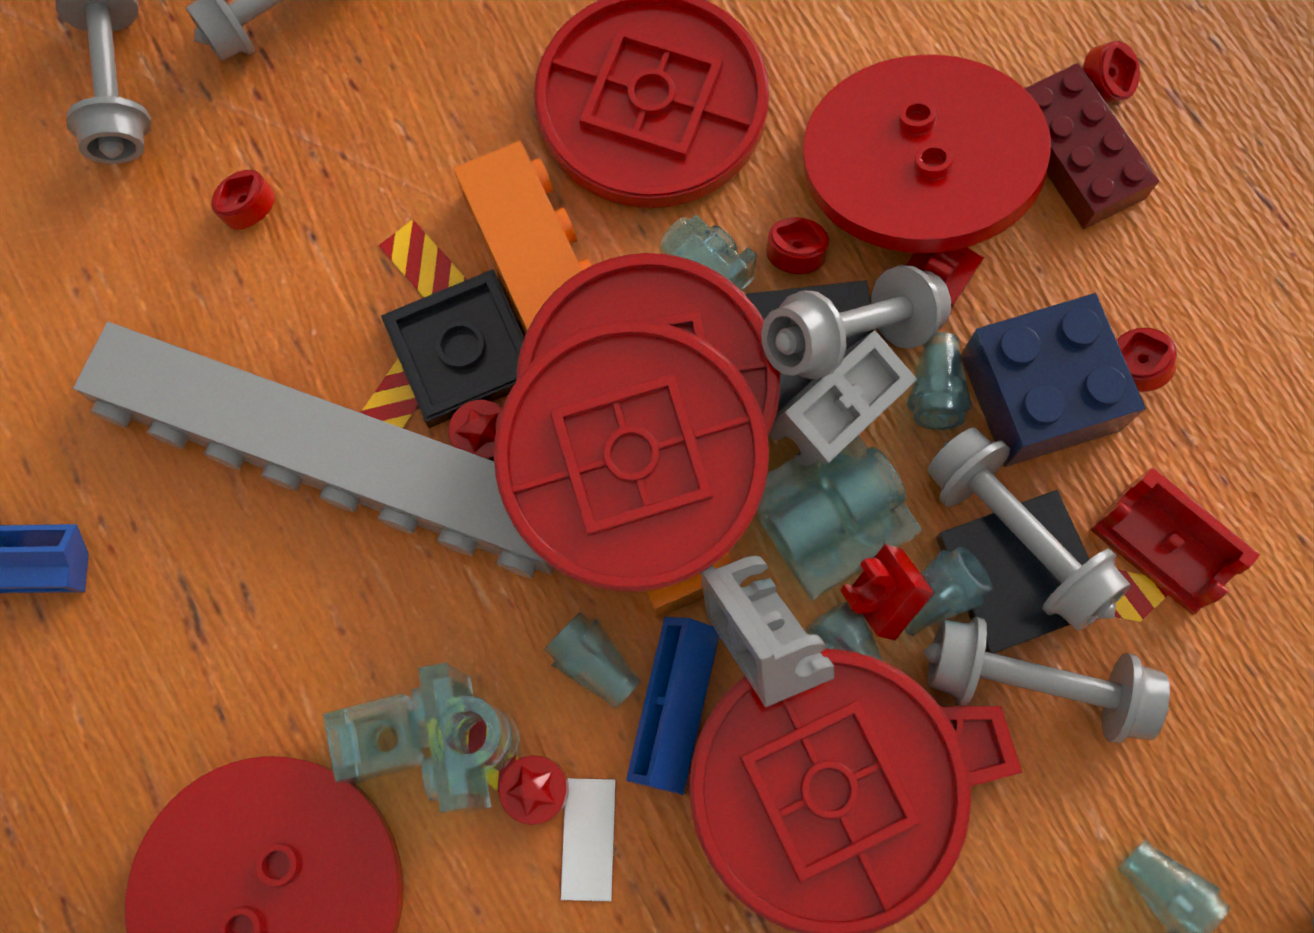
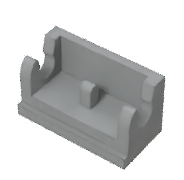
[769,330,917,466]
[701,556,834,707]

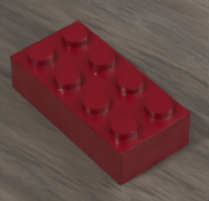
[1024,62,1159,230]

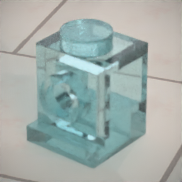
[660,214,757,291]
[323,693,435,784]

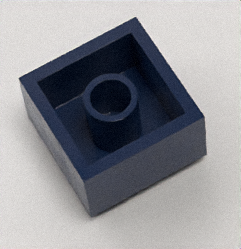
[960,293,1146,467]

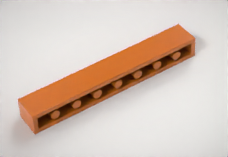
[453,140,732,619]

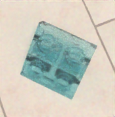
[755,435,922,601]
[411,662,520,813]

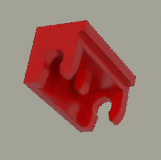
[1090,467,1260,615]

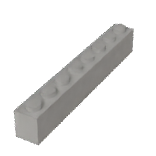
[73,321,555,578]

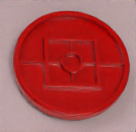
[534,0,769,208]
[803,54,1051,253]
[516,253,780,438]
[494,320,769,592]
[690,649,971,933]
[125,756,404,933]

